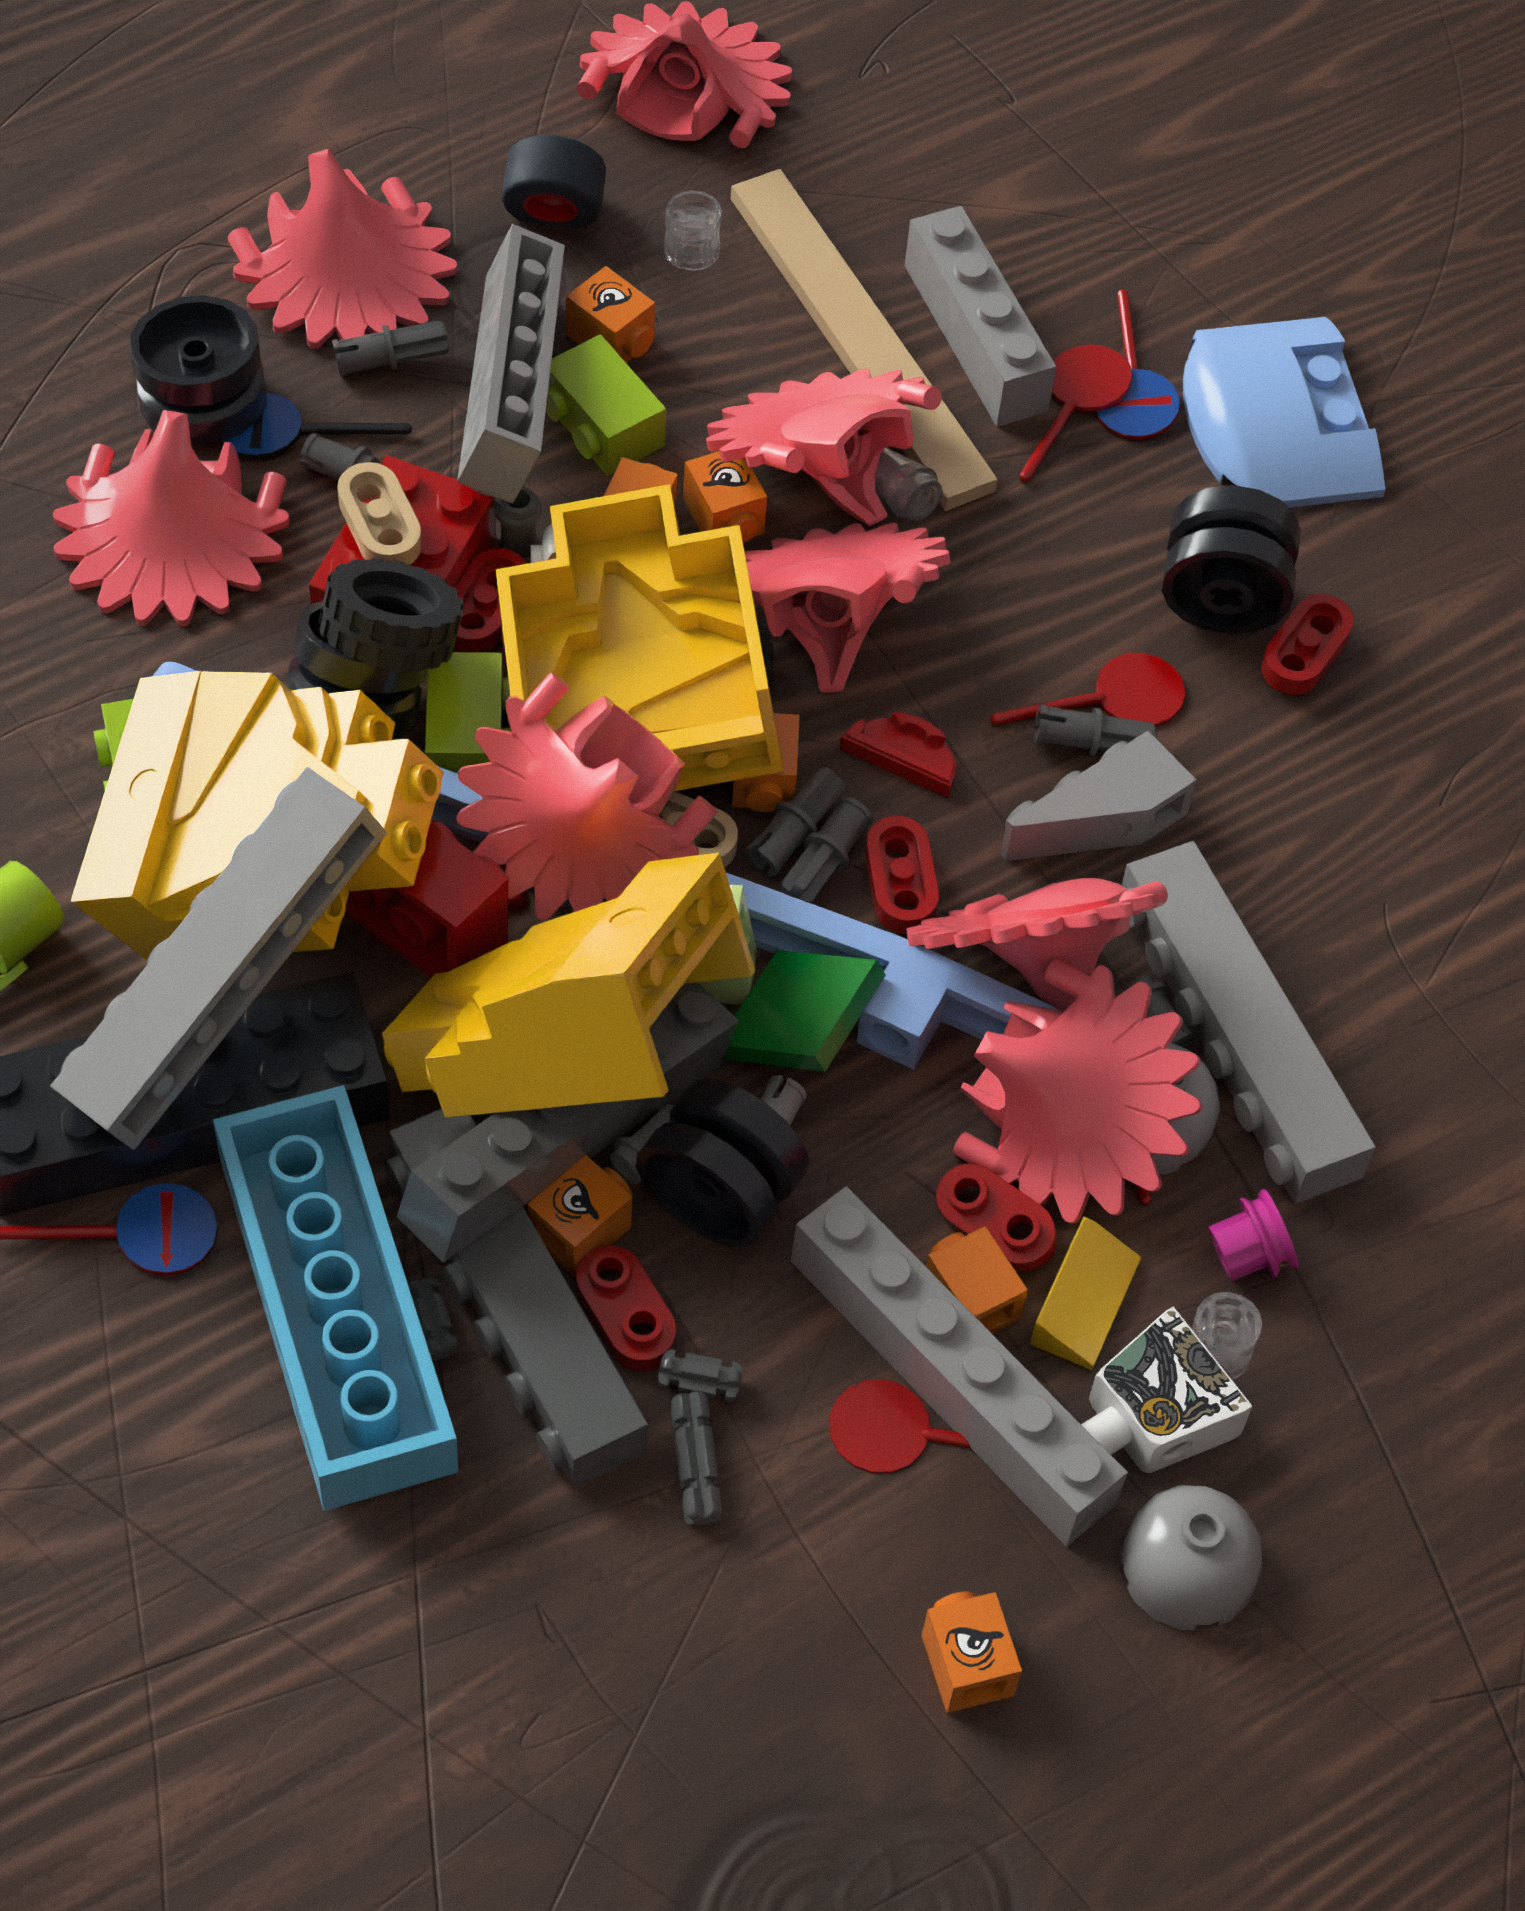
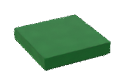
[724,950,886,1072]

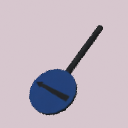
[220,393,412,459]

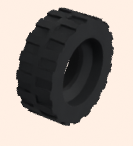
[318,558,464,672]

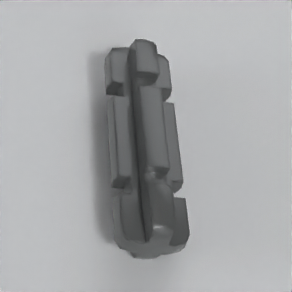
[671,1392,722,1526]

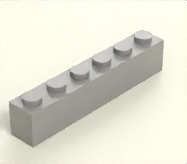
[457,224,565,504]
[50,766,387,1150]
[1122,841,1376,1204]
[791,1186,1128,1547]

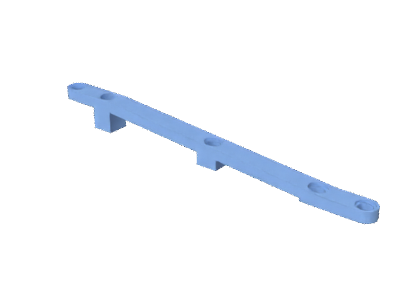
[152,662,1061,1070]

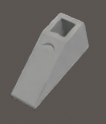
[1000,731,1197,861]

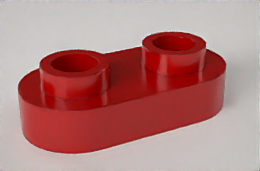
[454,548,527,652]
[1261,594,1354,695]
[865,816,939,934]
[936,1163,1058,1271]
[576,1245,676,1372]

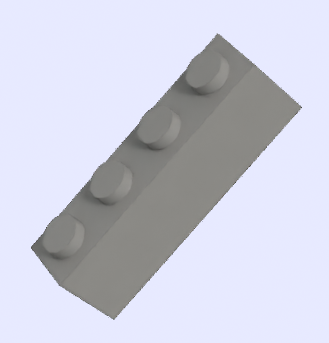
[905,206,1056,427]

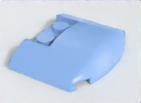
[1183,317,1385,508]

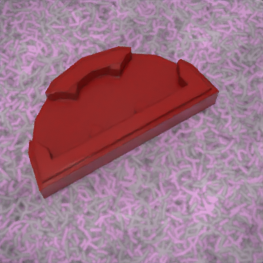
[840,712,957,798]

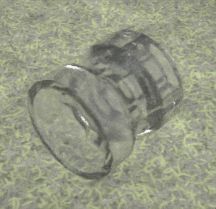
[664,190,722,271]
[1191,1292,1263,1380]

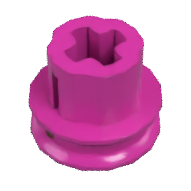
[1208,1189,1299,1282]

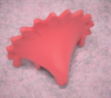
[577,1,792,148]
[228,148,457,349]
[706,368,942,527]
[53,410,290,627]
[744,523,951,693]
[456,672,718,921]
[906,878,1168,1012]
[953,958,1203,1224]

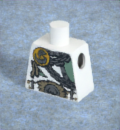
[1081,1306,1252,1473]

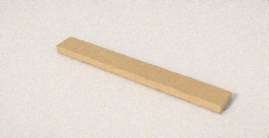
[731,169,998,511]

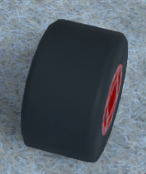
[501,135,607,228]

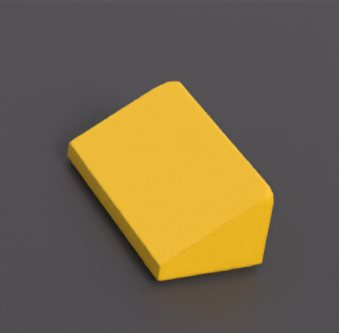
[1030,1217,1141,1370]

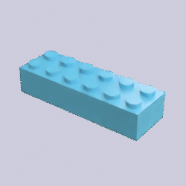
[213,1085,458,1511]

